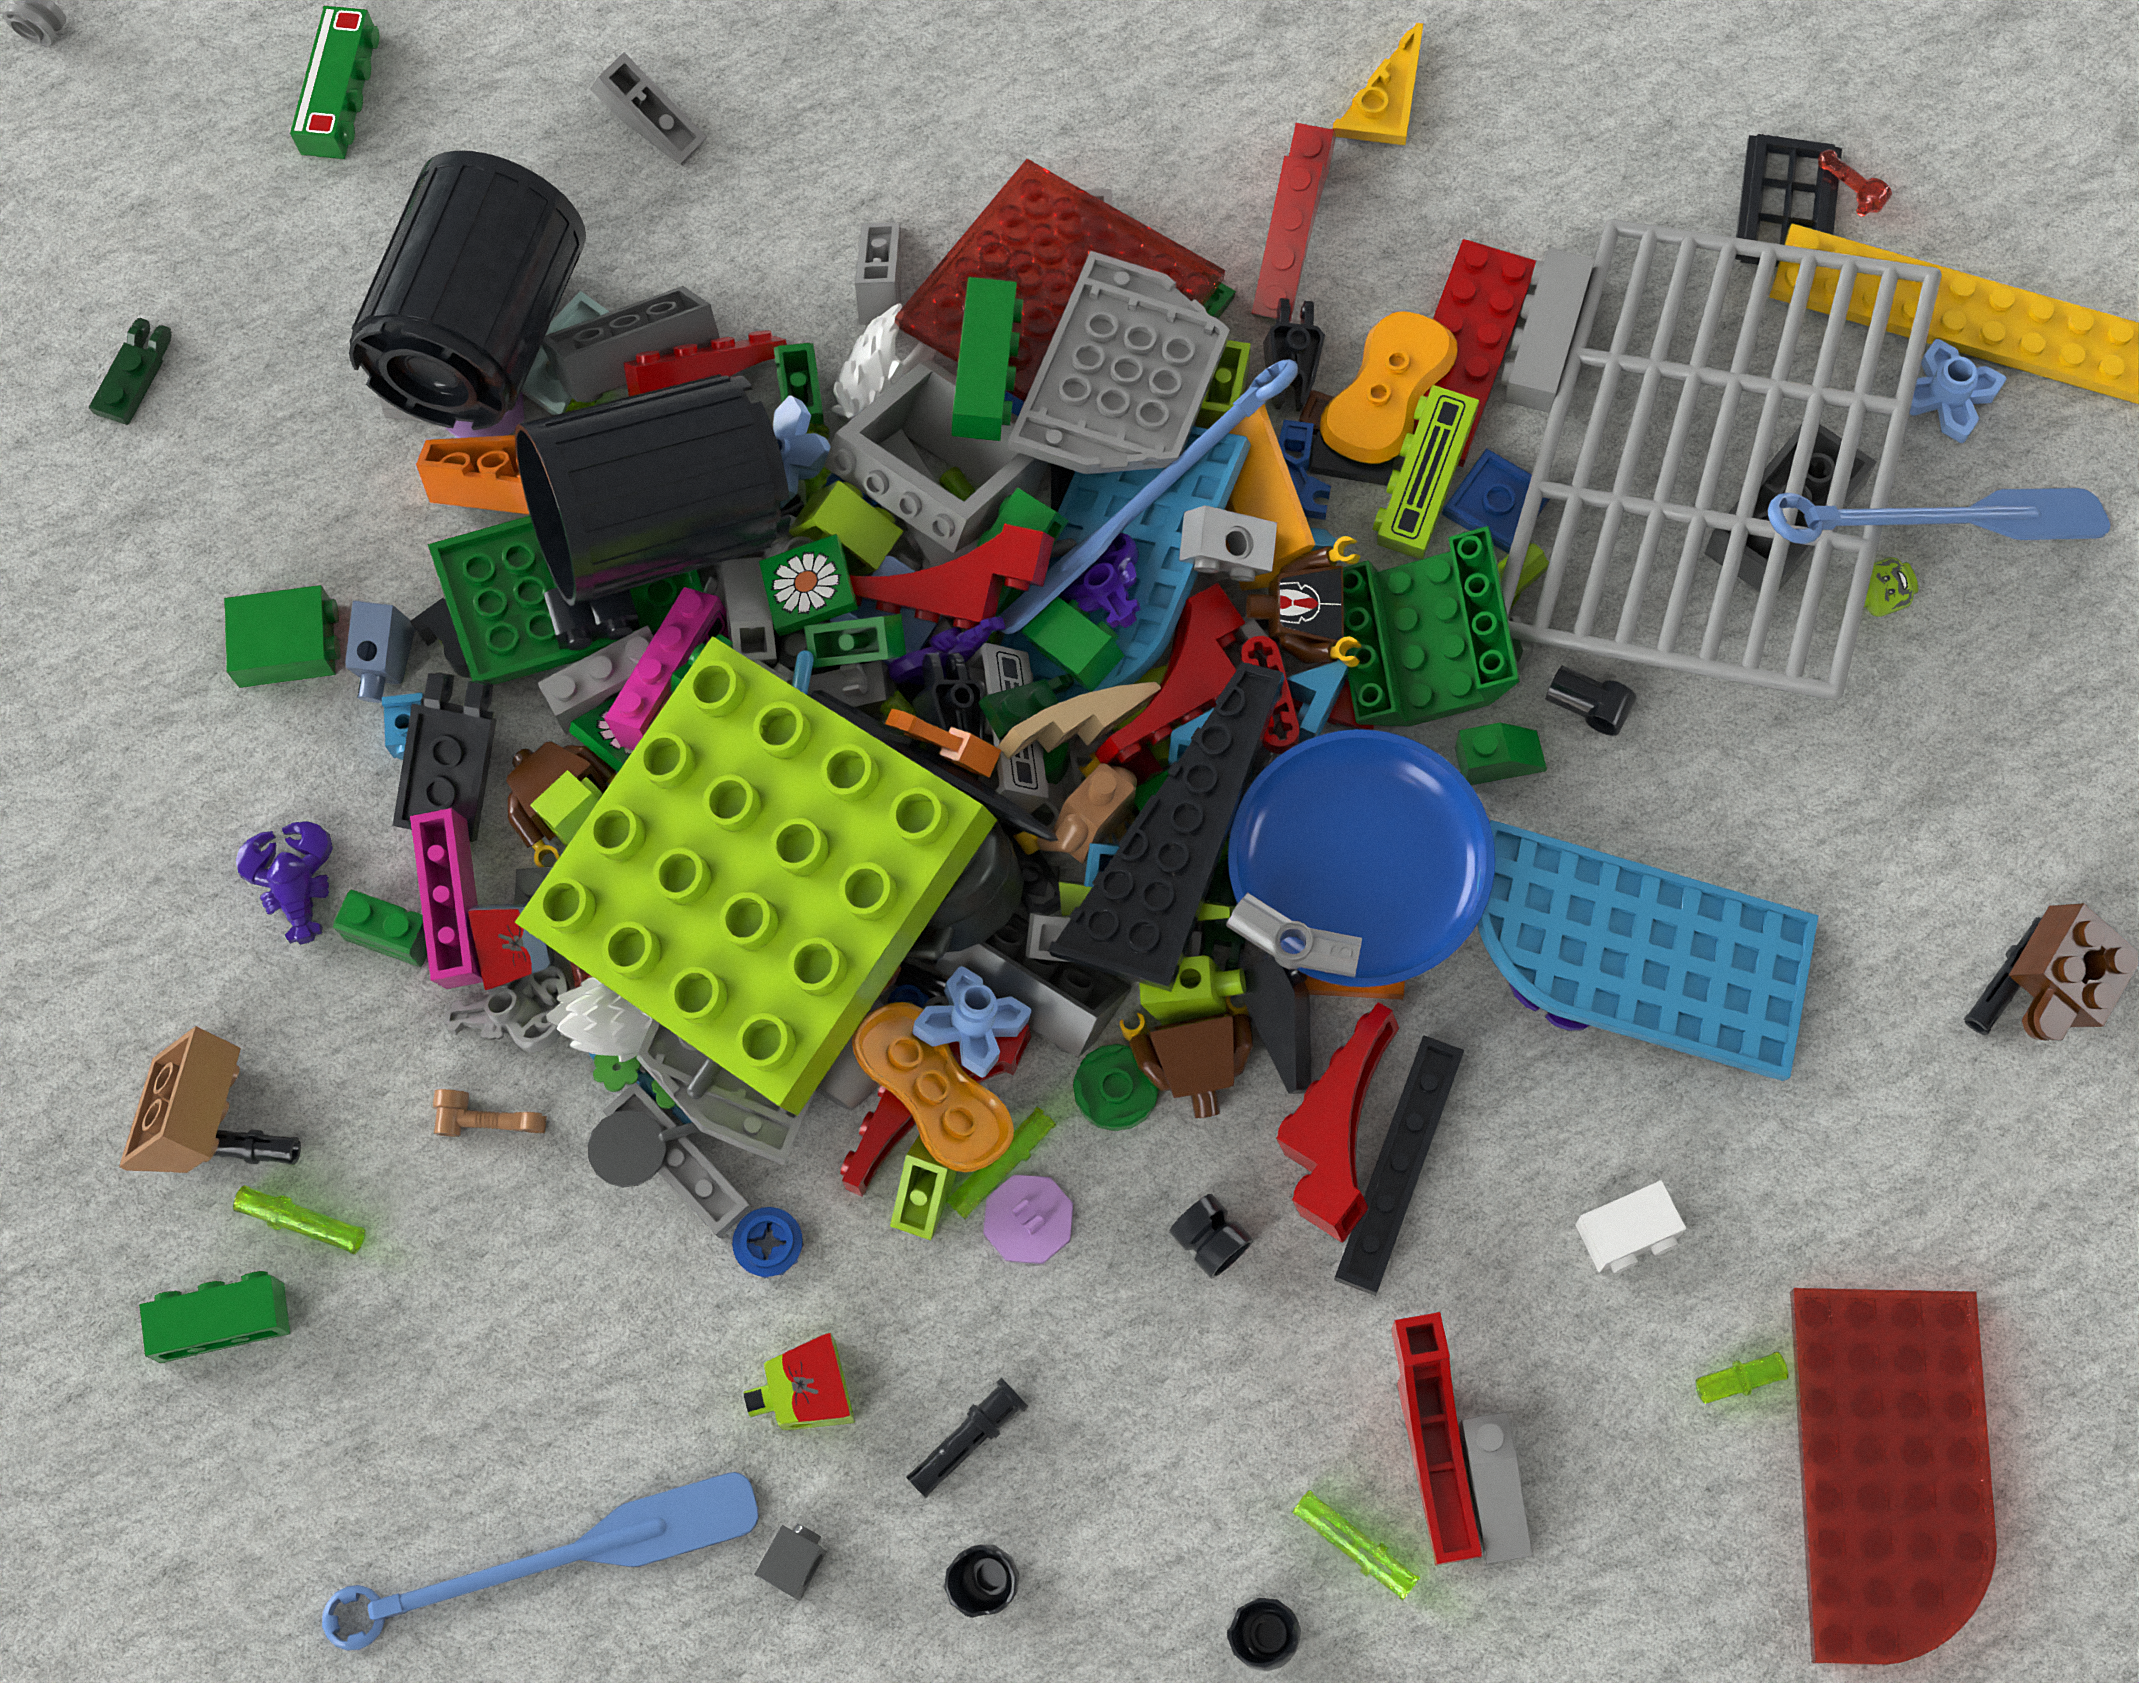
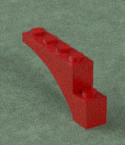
[1251,122,1336,322]
[623,330,787,397]
[850,524,1054,630]
[1094,583,1246,765]
[1276,1002,1399,1243]
[840,1024,1031,1197]
[1391,1312,1482,1566]

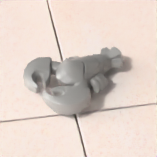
[444,966,570,1053]

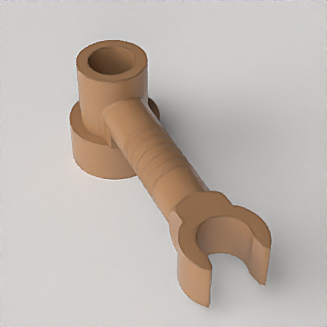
[432,1089,547,1137]

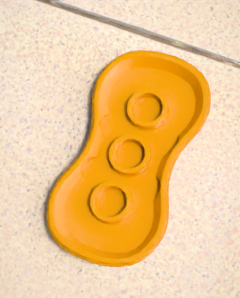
[1320,311,1457,464]
[852,1002,1014,1172]

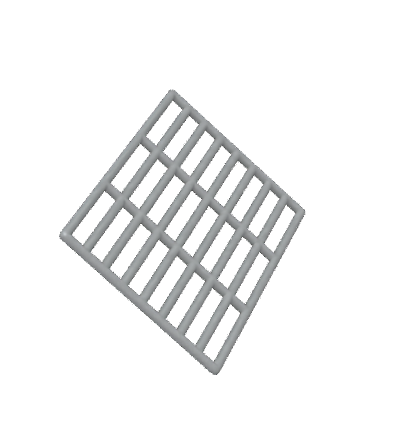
[1501,219,1942,701]

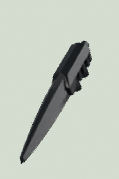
[807,690,1059,842]

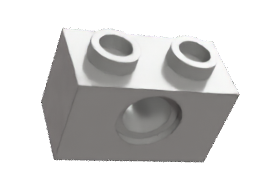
[1179,505,1277,582]

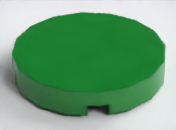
[1073,1044,1159,1131]

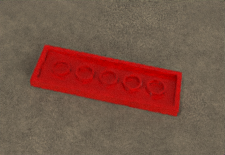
[1412,239,1536,468]

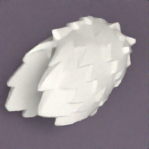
[831,303,939,422]
[546,977,653,1062]

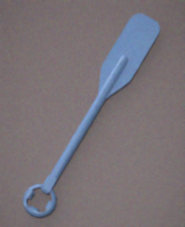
[999,359,1298,634]
[1768,488,2110,544]
[322,1472,759,1651]

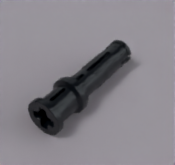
[906,1377,1028,1498]

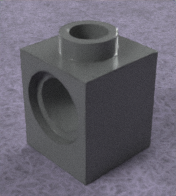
[754,1523,827,1601]

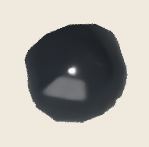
[944,1544,1019,1618]
[1227,1597,1301,1671]

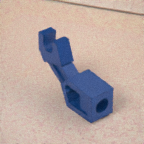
[1278,419,1331,520]

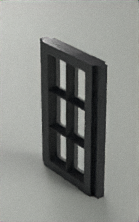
[1735,134,1842,268]

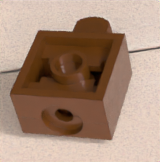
[2009,903,2139,1041]

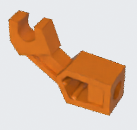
[885,709,1002,778]

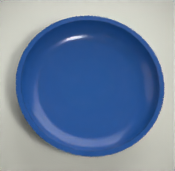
[1228,729,1495,987]

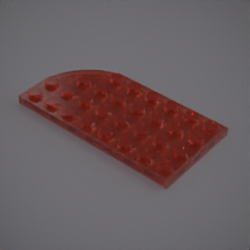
[1790,1288,1997,1666]

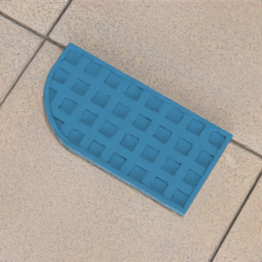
[1000,426,1251,703]
[1477,820,1819,1081]

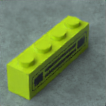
[1372,385,1479,560]

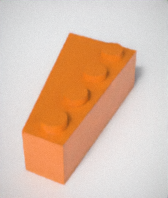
[416,435,529,514]

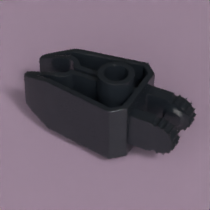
[1263,298,1325,412]
[913,653,984,771]

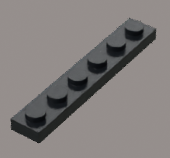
[1334,1035,1464,1296]

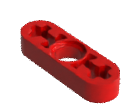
[1241,636,1299,754]

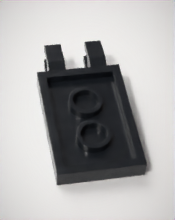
[392,672,497,842]

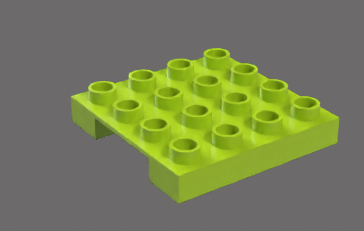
[515,636,997,1116]

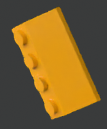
[1225,404,1315,591]

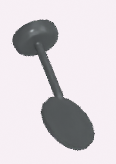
[588,1110,700,1188]

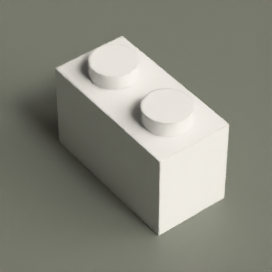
[1575,1180,1686,1274]

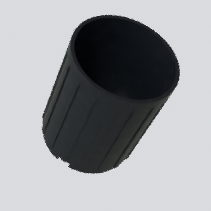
[349,150,586,430]
[515,374,791,606]

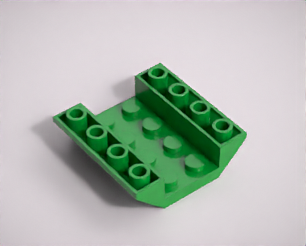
[1343,526,1520,727]

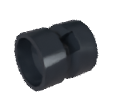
[1169,1193,1253,1279]

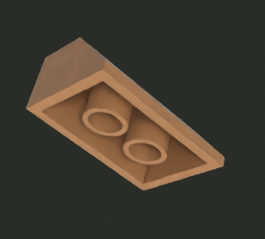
[119,1026,241,1173]

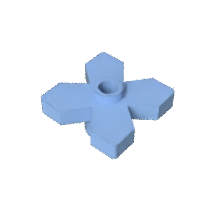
[1909,339,2006,443]
[773,396,831,508]
[912,966,1031,1077]

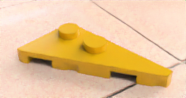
[1332,23,1423,145]

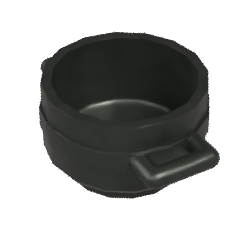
[905,820,1024,960]

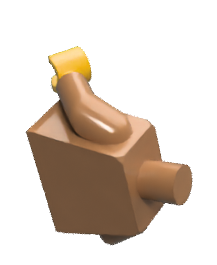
[1013,752,1137,864]

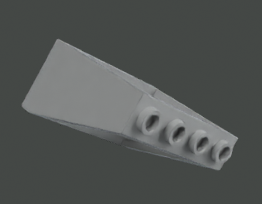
[824,359,1048,553]

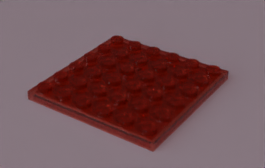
[895,159,1226,402]

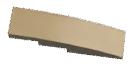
[997,682,1161,759]

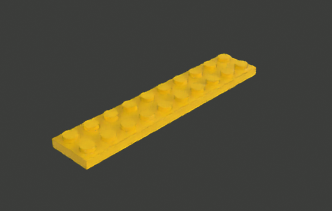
[1769,224,2139,404]

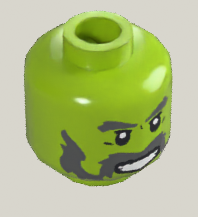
[1864,557,1919,617]

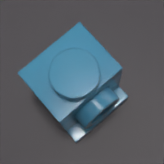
[382,693,424,760]

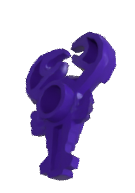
[1058,532,1141,628]
[887,617,1006,685]
[236,821,333,945]

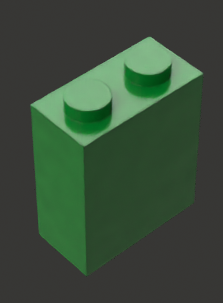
[224,585,341,688]

